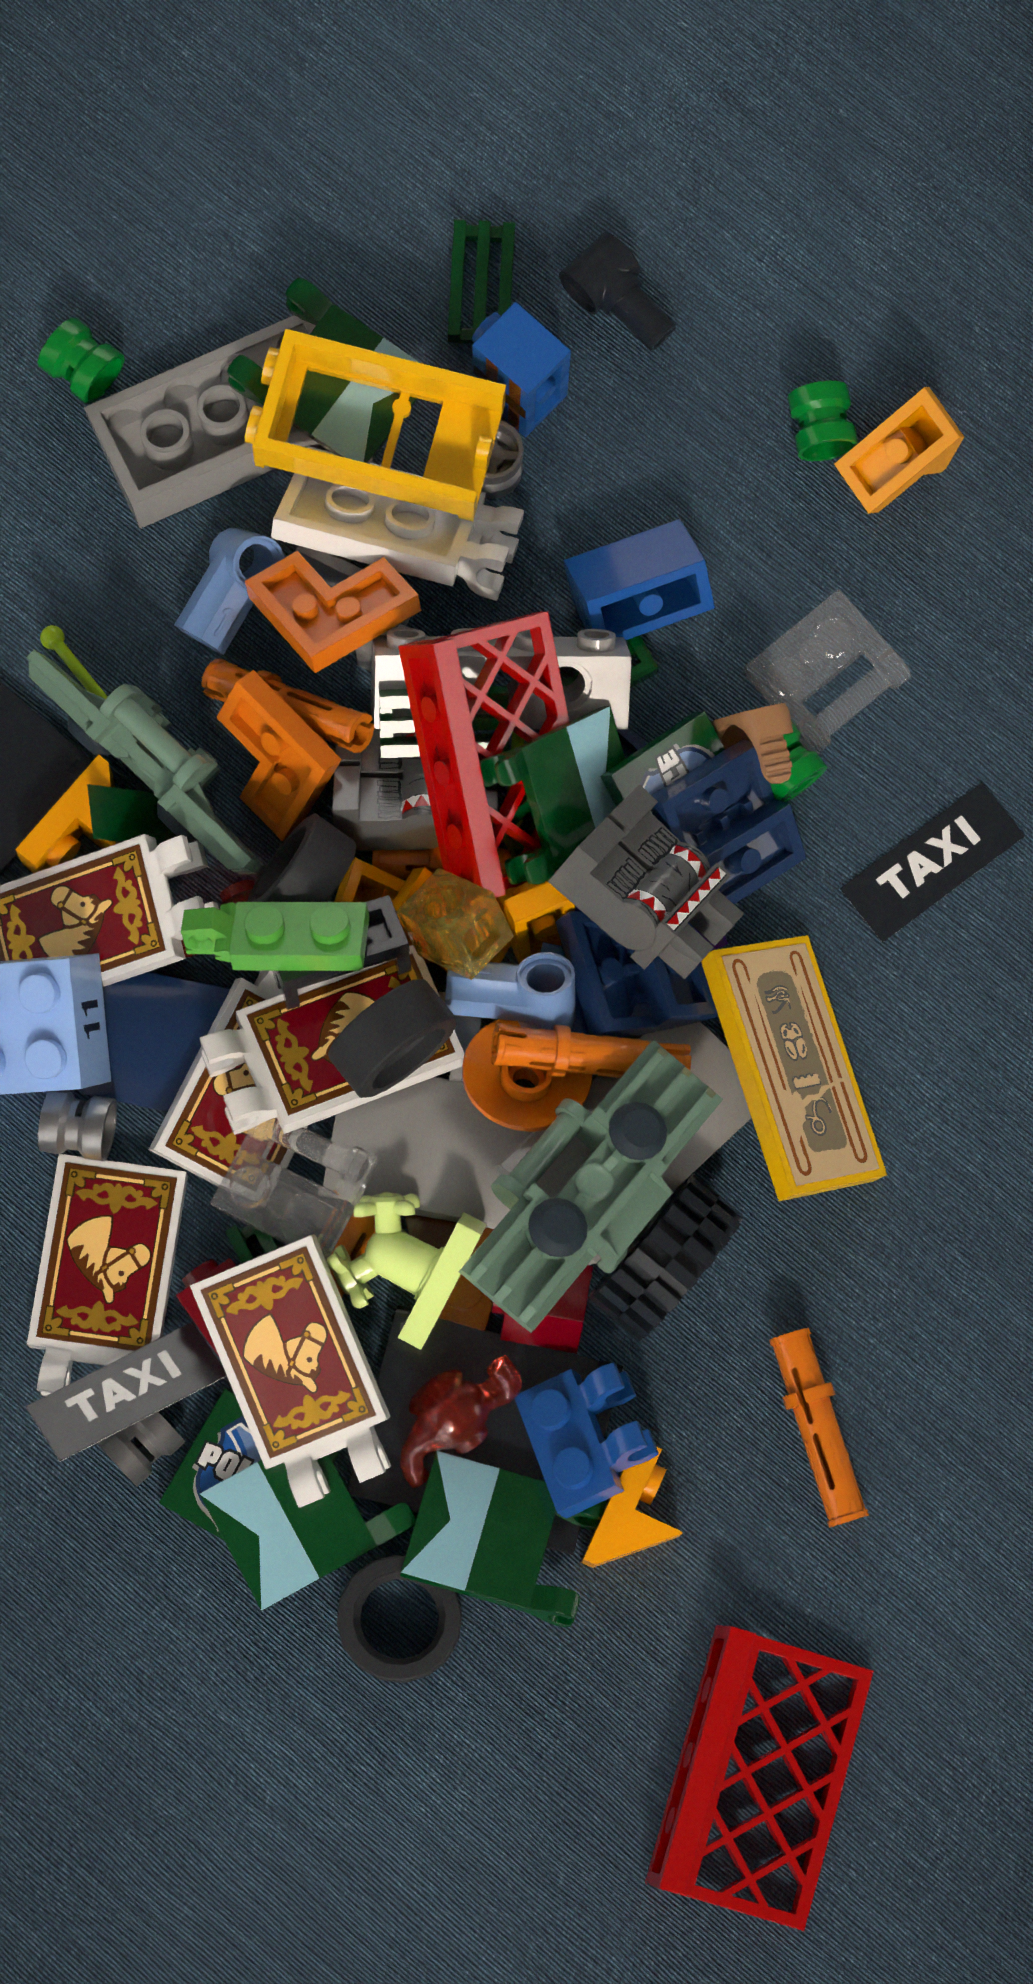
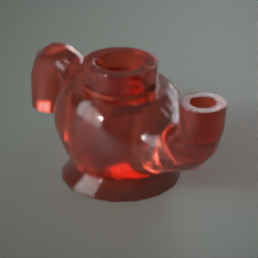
[400,1355,522,1488]

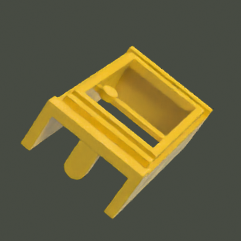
[245,329,506,522]

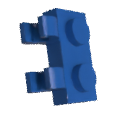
[514,1362,659,1519]

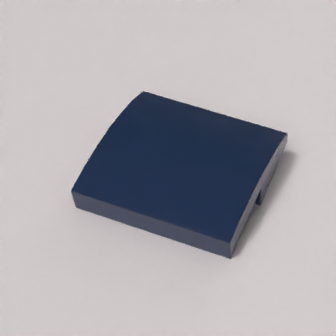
[651,739,806,904]
[555,911,718,1037]
[81,971,231,1112]

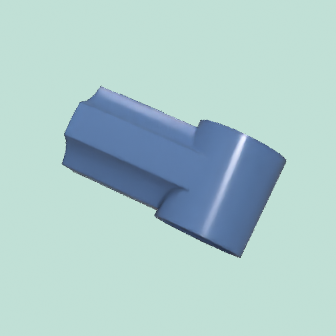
[174,527,285,655]
[445,952,576,1030]

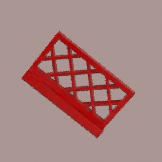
[398,611,570,901]
[645,1625,874,1931]

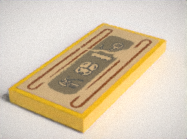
[701,935,887,1202]

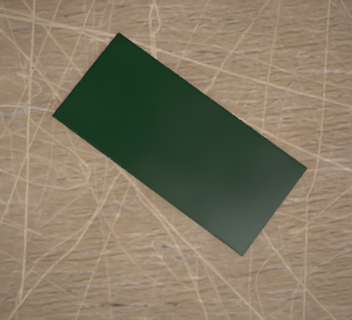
[87,784,177,845]

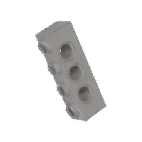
[371,628,631,729]

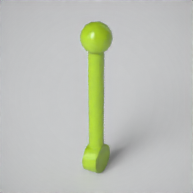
[40,625,108,699]

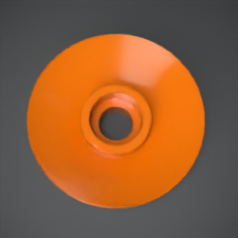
[462,1019,592,1132]

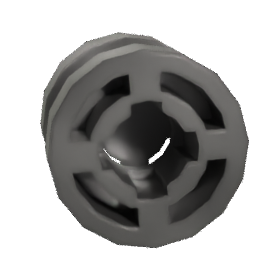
[482,421,524,499]
[38,1090,117,1162]
[97,1412,185,1487]

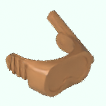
[711,703,793,784]

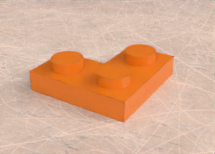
[244,550,422,673]
[216,670,342,841]

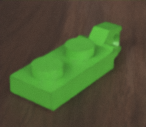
[181,902,370,971]

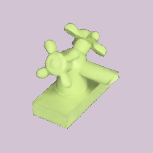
[327,1192,487,1350]

